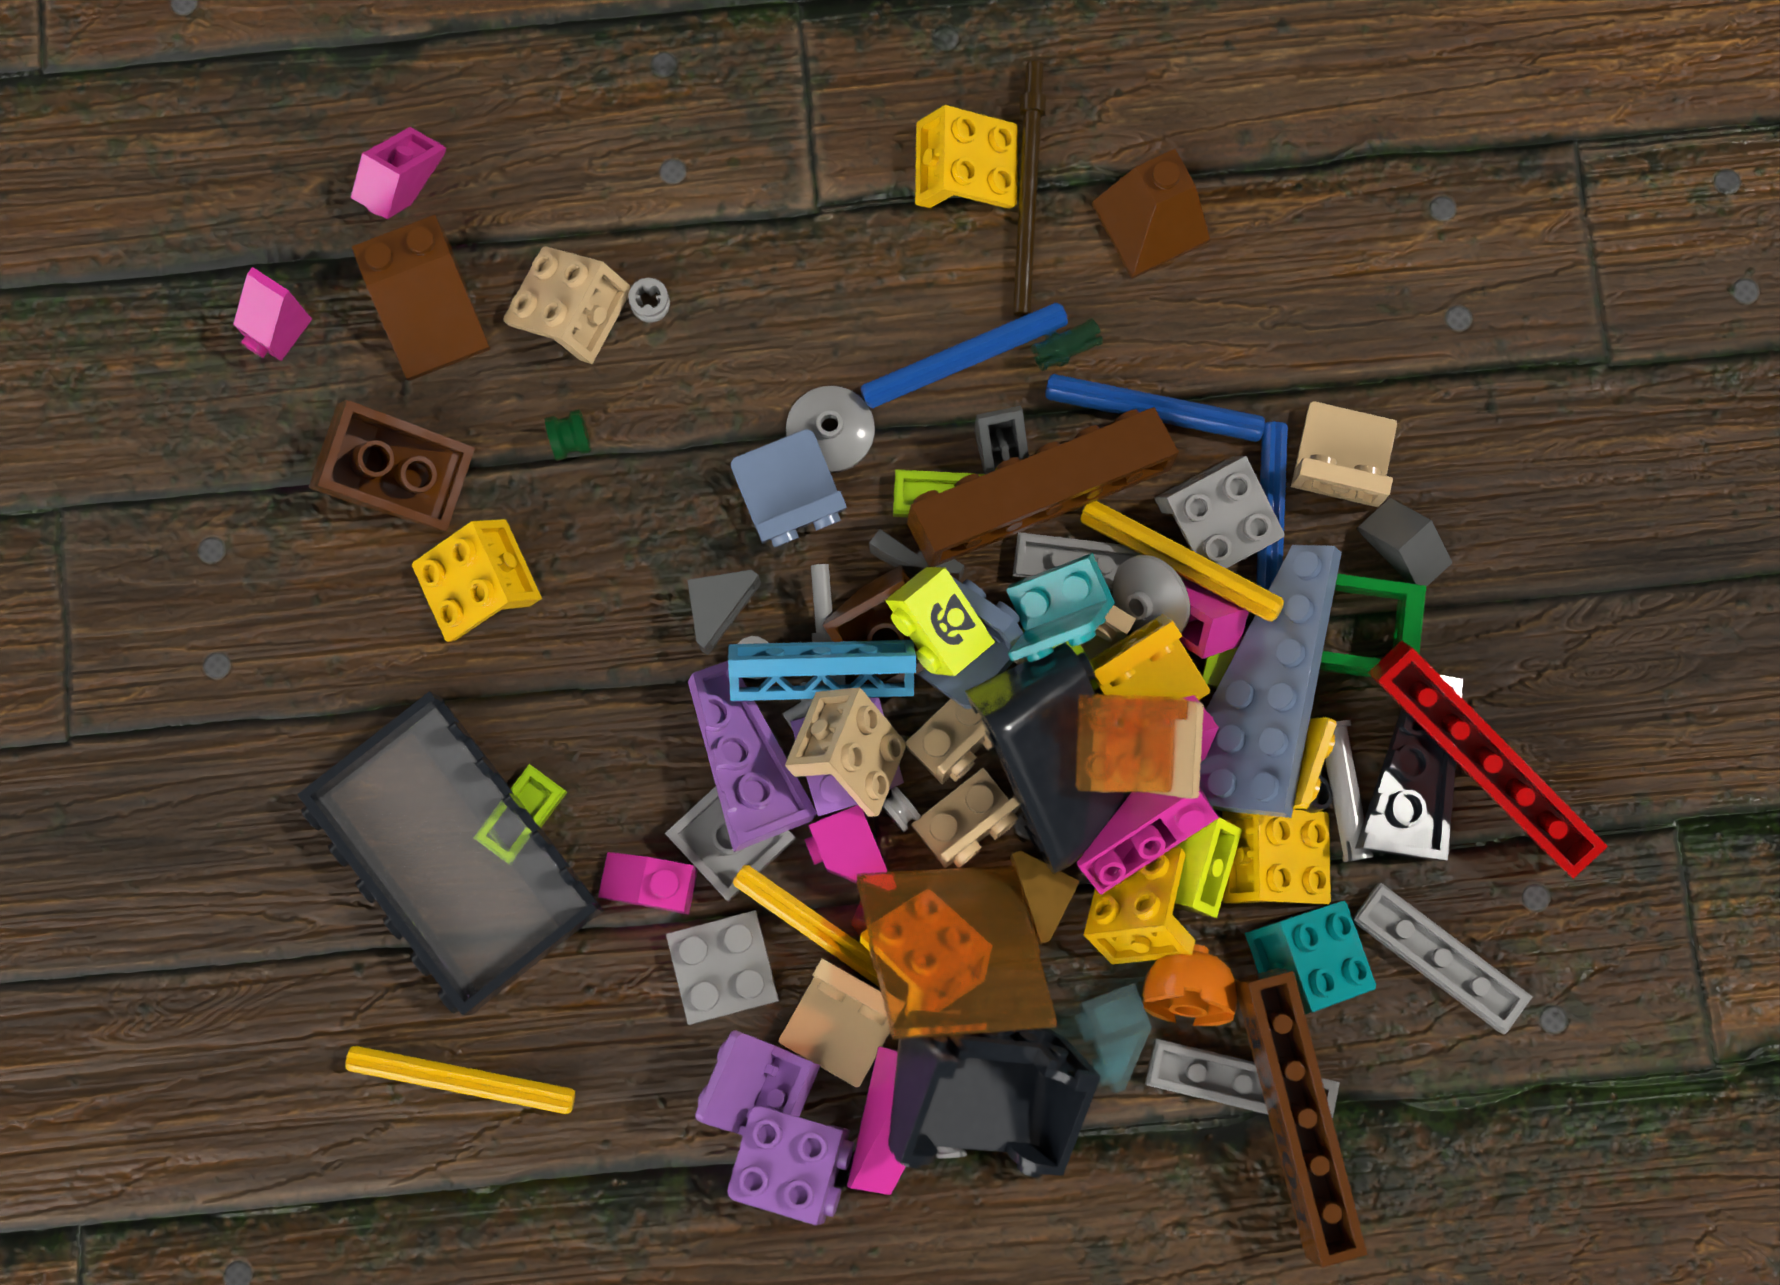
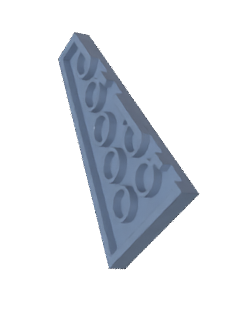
[1199,545,1342,818]

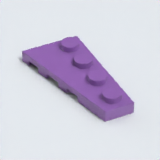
[688,661,817,852]

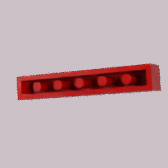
[1368,641,1608,879]

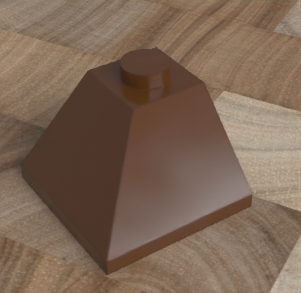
[1092,148,1210,279]
[823,565,925,684]

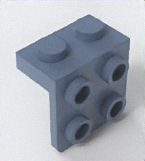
[731,429,847,548]
[917,577,1023,709]

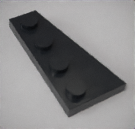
[1355,675,1463,861]

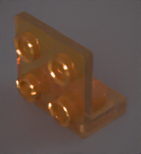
[1076,694,1188,793]

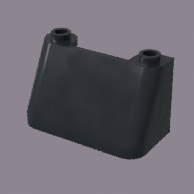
[965,642,1132,874]
[888,1013,1101,1177]

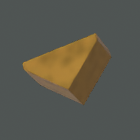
[1010,851,1080,945]

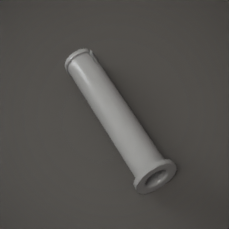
[1325,720,1373,862]

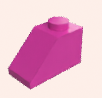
[351,127,446,219]
[233,267,312,361]
[1179,580,1249,659]
[804,805,896,896]
[598,852,698,915]

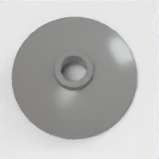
[786,386,875,473]
[1113,555,1190,633]

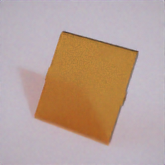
[857,866,1056,1039]

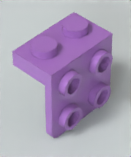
[696,1030,821,1136]
[728,1106,854,1225]

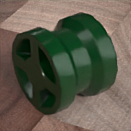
[544,409,592,461]

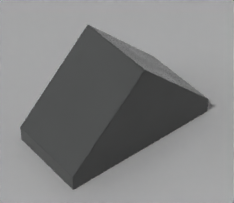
[974,406,1029,474]
[1356,498,1453,587]
[687,570,761,655]

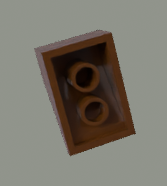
[351,215,491,381]
[308,400,475,532]

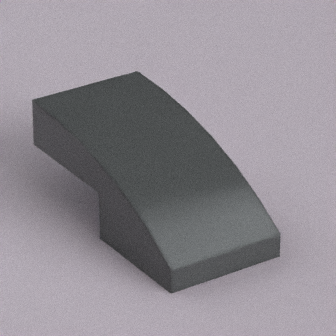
[869,529,964,581]

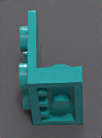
[1006,553,1115,662]
[1245,901,1376,1014]

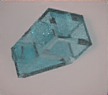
[1075,983,1152,1093]

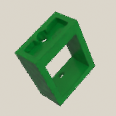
[1319,574,1426,678]

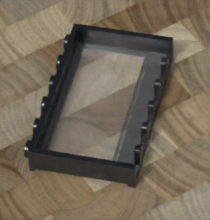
[297,691,604,1016]

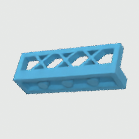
[728,640,916,701]

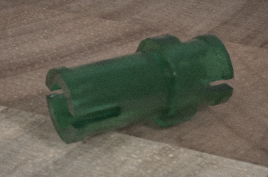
[1031,318,1103,371]

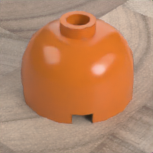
[1142,944,1237,1026]

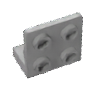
[1154,456,1284,568]

